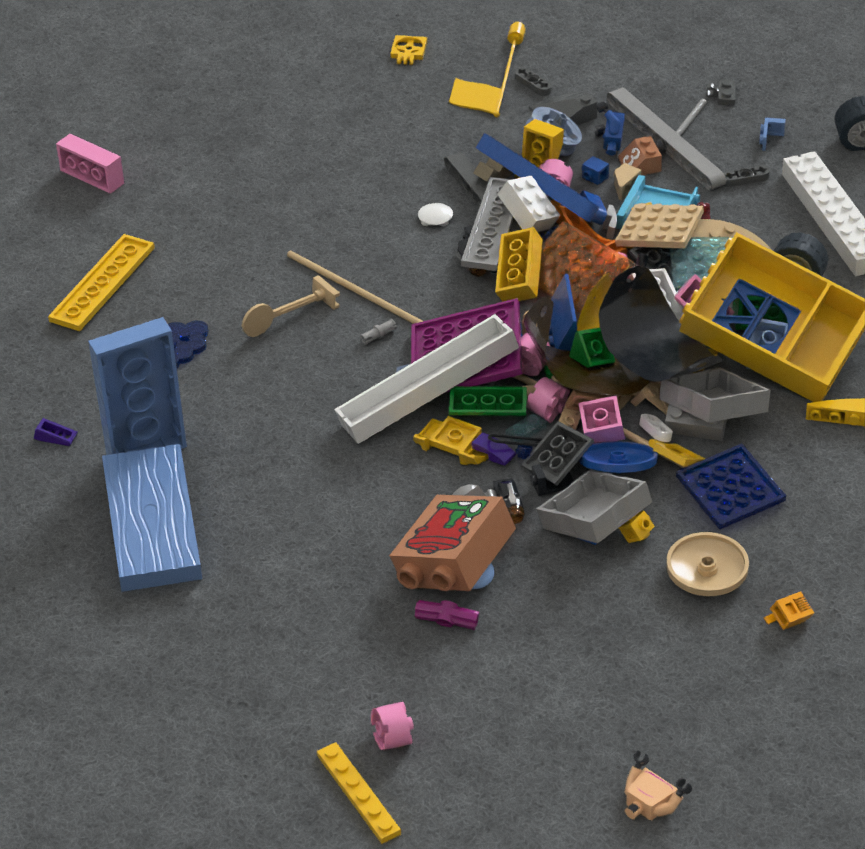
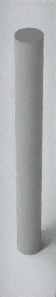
[676,99,707,136]

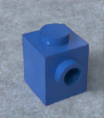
[582,156,609,185]

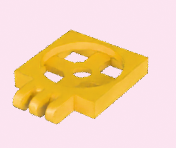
[391,35,427,65]
[648,439,707,467]

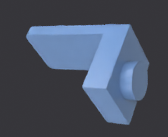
[759,118,785,151]

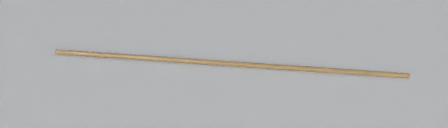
[287,251,707,479]

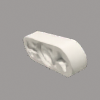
[639,414,673,442]

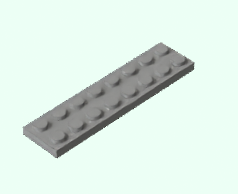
[461,177,514,271]

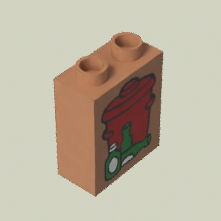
[389,495,516,591]

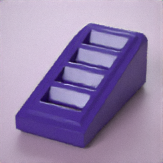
[34,418,78,446]

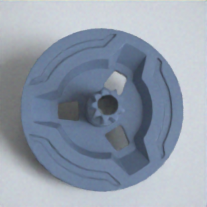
[525,107,582,156]

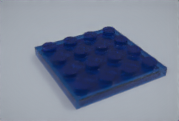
[676,443,786,530]

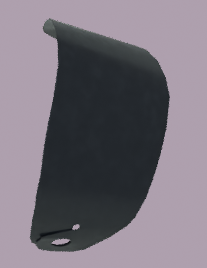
[599,265,722,382]

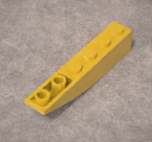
[806,398,865,426]

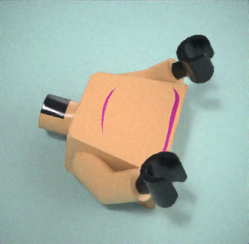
[625,750,692,820]

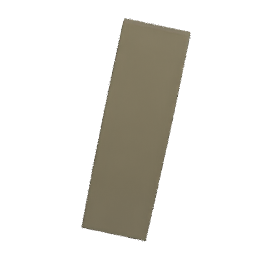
[474,158,513,182]

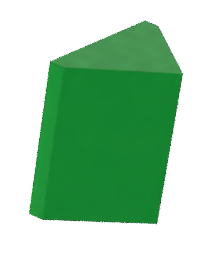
[569,327,616,368]

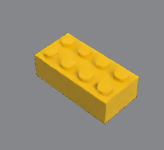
[495,227,543,302]

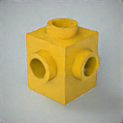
[619,510,655,543]

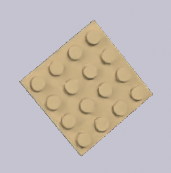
[615,203,704,248]

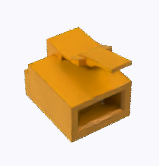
[764,591,814,630]

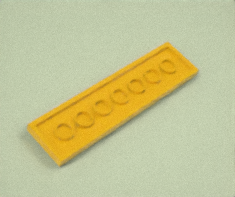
[48,234,155,331]

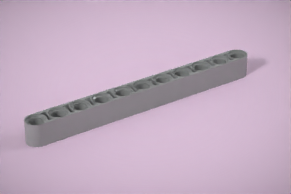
[607,87,726,191]

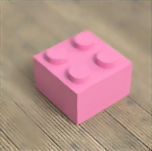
[579,396,625,444]

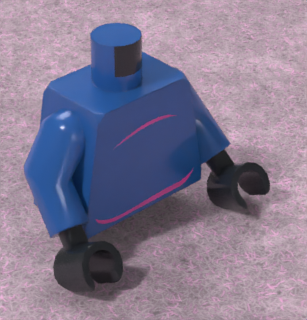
[595,102,625,155]

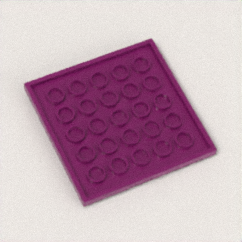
[411,298,522,394]

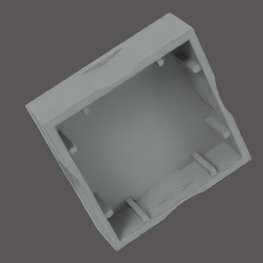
[660,368,770,423]
[537,469,652,543]

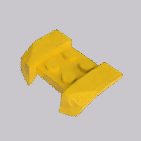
[413,416,489,465]

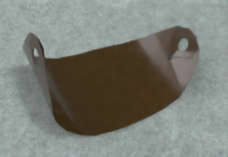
[524,297,651,395]

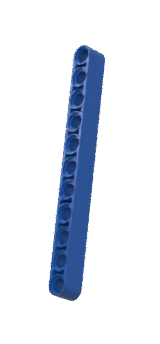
[476,133,599,223]

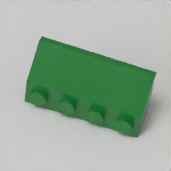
[449,386,527,417]

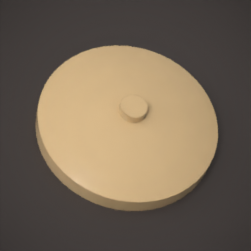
[666,532,749,596]

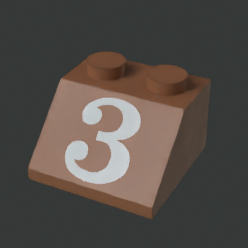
[618,136,662,175]

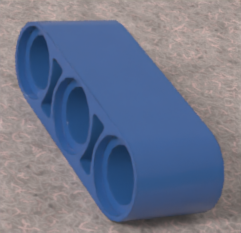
[580,190,607,225]

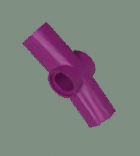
[415,600,479,630]

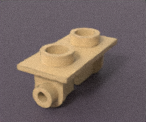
[559,399,581,430]

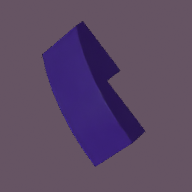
[472,432,516,466]

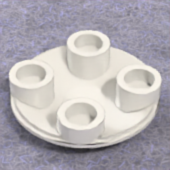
[418,203,453,226]

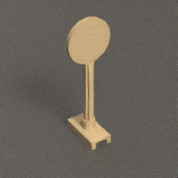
[242,275,340,337]

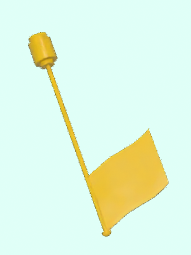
[449,22,525,117]

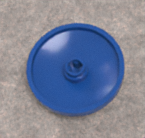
[579,441,658,474]

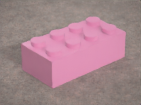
[56,134,124,194]

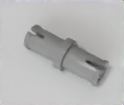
[360,319,397,345]

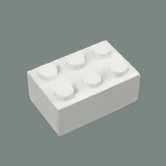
[497,176,560,232]

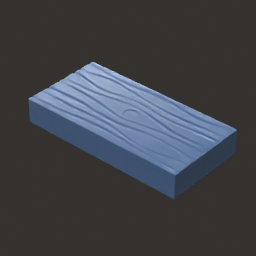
[88,317,187,455]
[102,444,202,592]

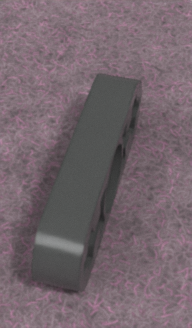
[515,67,551,96]
[723,165,770,187]

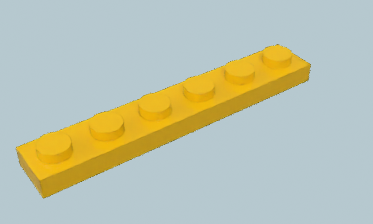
[317,742,401,844]

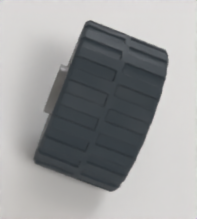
[834,96,865,151]
[774,232,829,276]

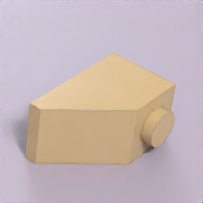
[613,163,641,200]

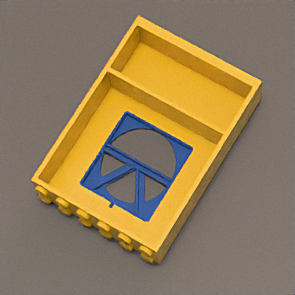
[679,232,865,402]

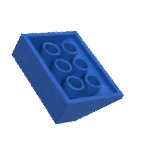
[545,274,577,351]

